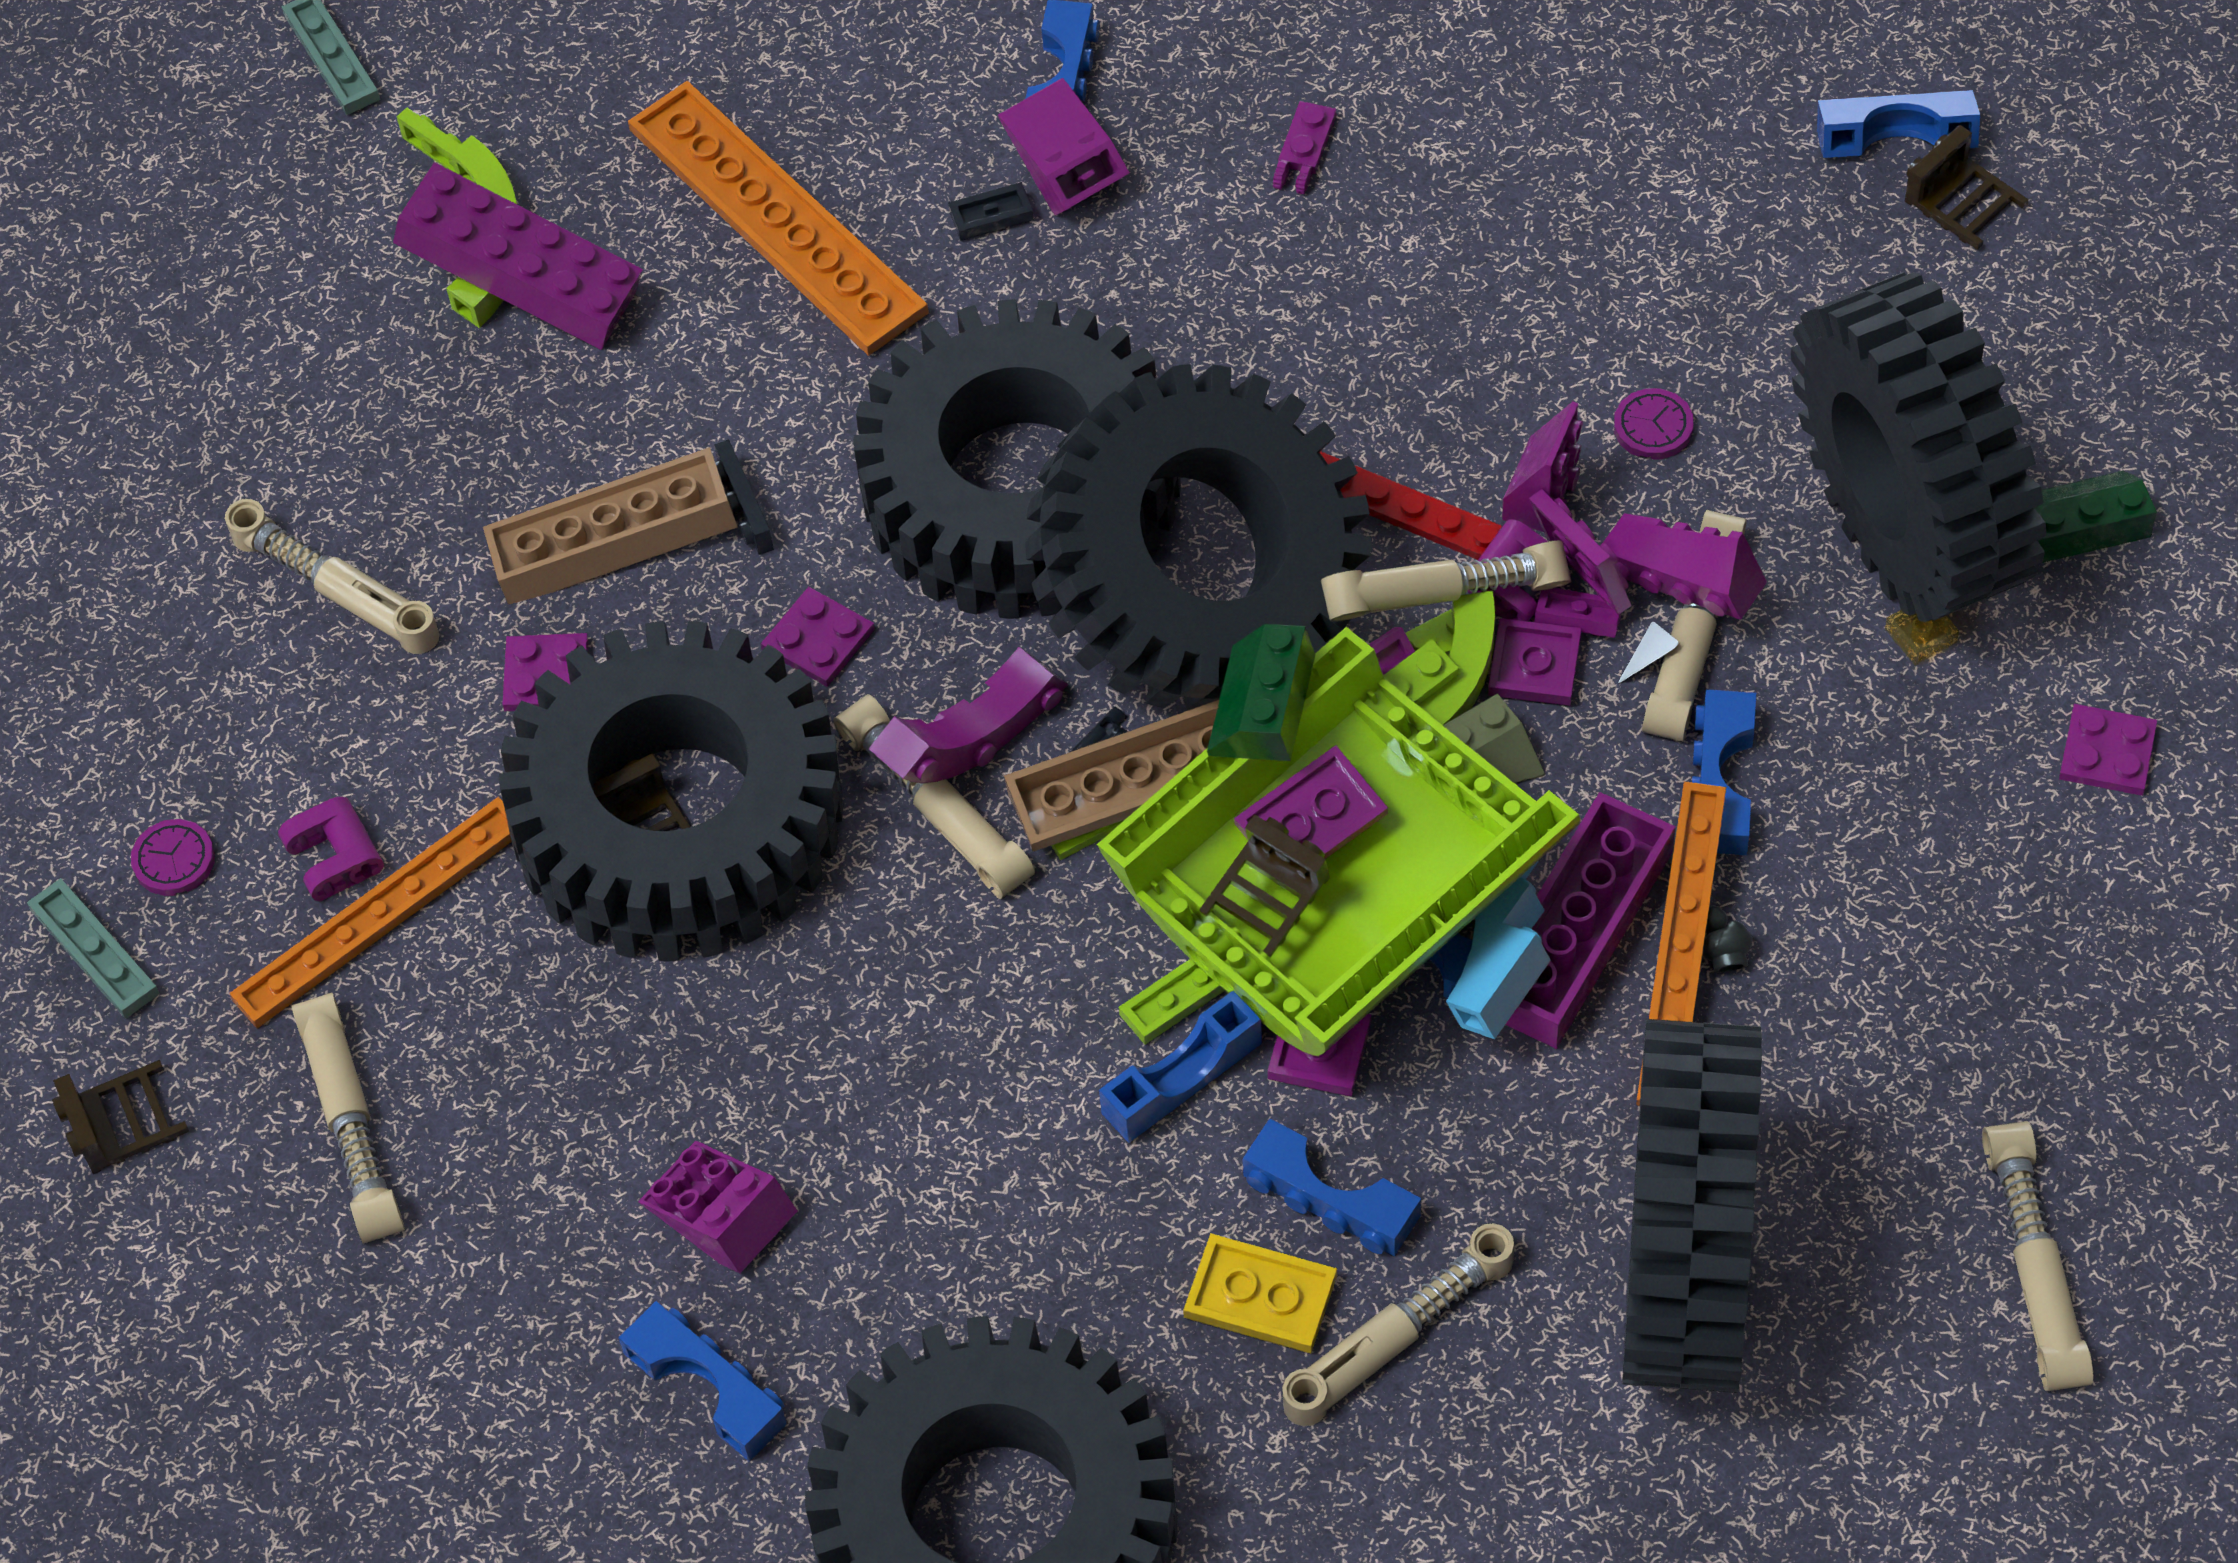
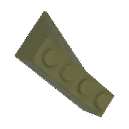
[1443,694,1545,783]

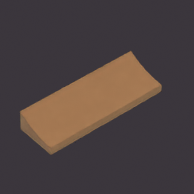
[483,447,738,605]
[1004,700,1219,852]

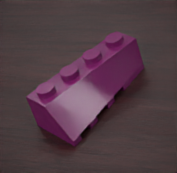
[1604,513,1767,620]

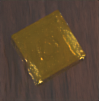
[1885,610,1959,665]

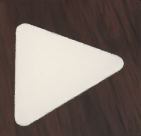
[1618,622,1678,683]

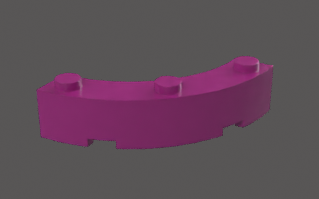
[869,647,1068,783]

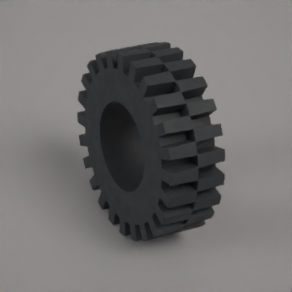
[1791,272,2046,622]
[853,299,1181,619]
[1025,364,1372,711]
[499,621,843,961]
[1622,1019,1762,1393]
[805,1316,1178,1563]

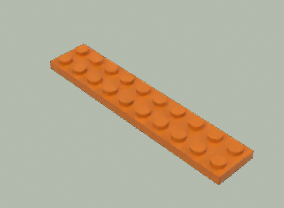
[628,81,929,356]

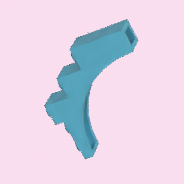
[1446,861,1551,1039]

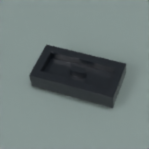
[948,182,1034,241]

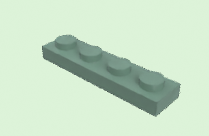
[282,0,380,115]
[27,878,160,1019]

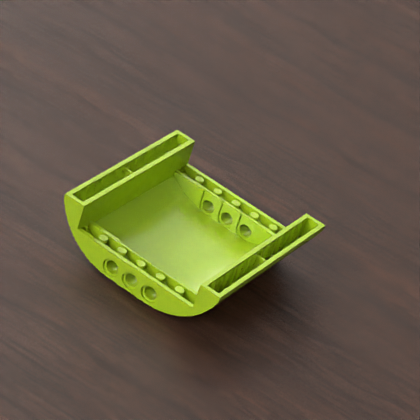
[1097,627,1581,1056]

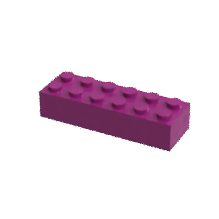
[393,162,643,350]
[1505,792,1676,1049]

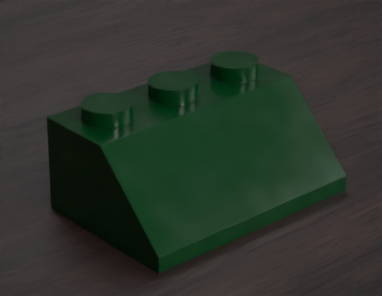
[2034,471,2157,564]
[1207,624,1316,761]

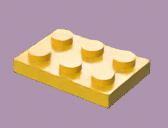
[1183,1233,1337,1354]

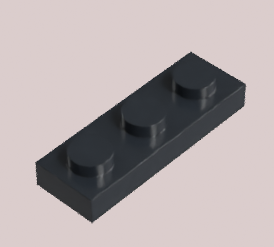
[714,439,774,555]

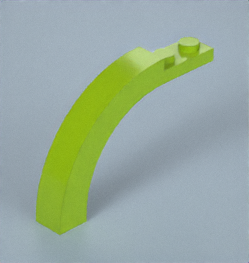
[396,107,517,328]
[1418,591,1495,725]

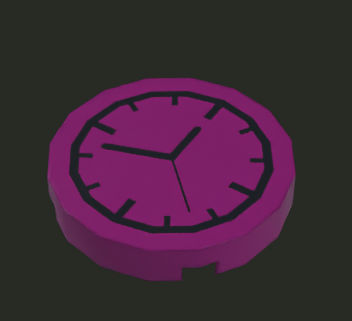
[1614,388,1693,460]
[131,819,215,896]

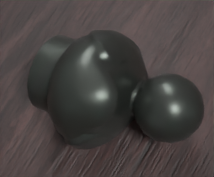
[1702,905,1753,973]

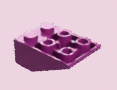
[997,78,1130,216]
[1502,402,1583,532]
[638,1141,798,1273]

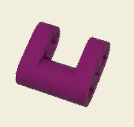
[1468,519,1569,622]
[278,796,384,901]

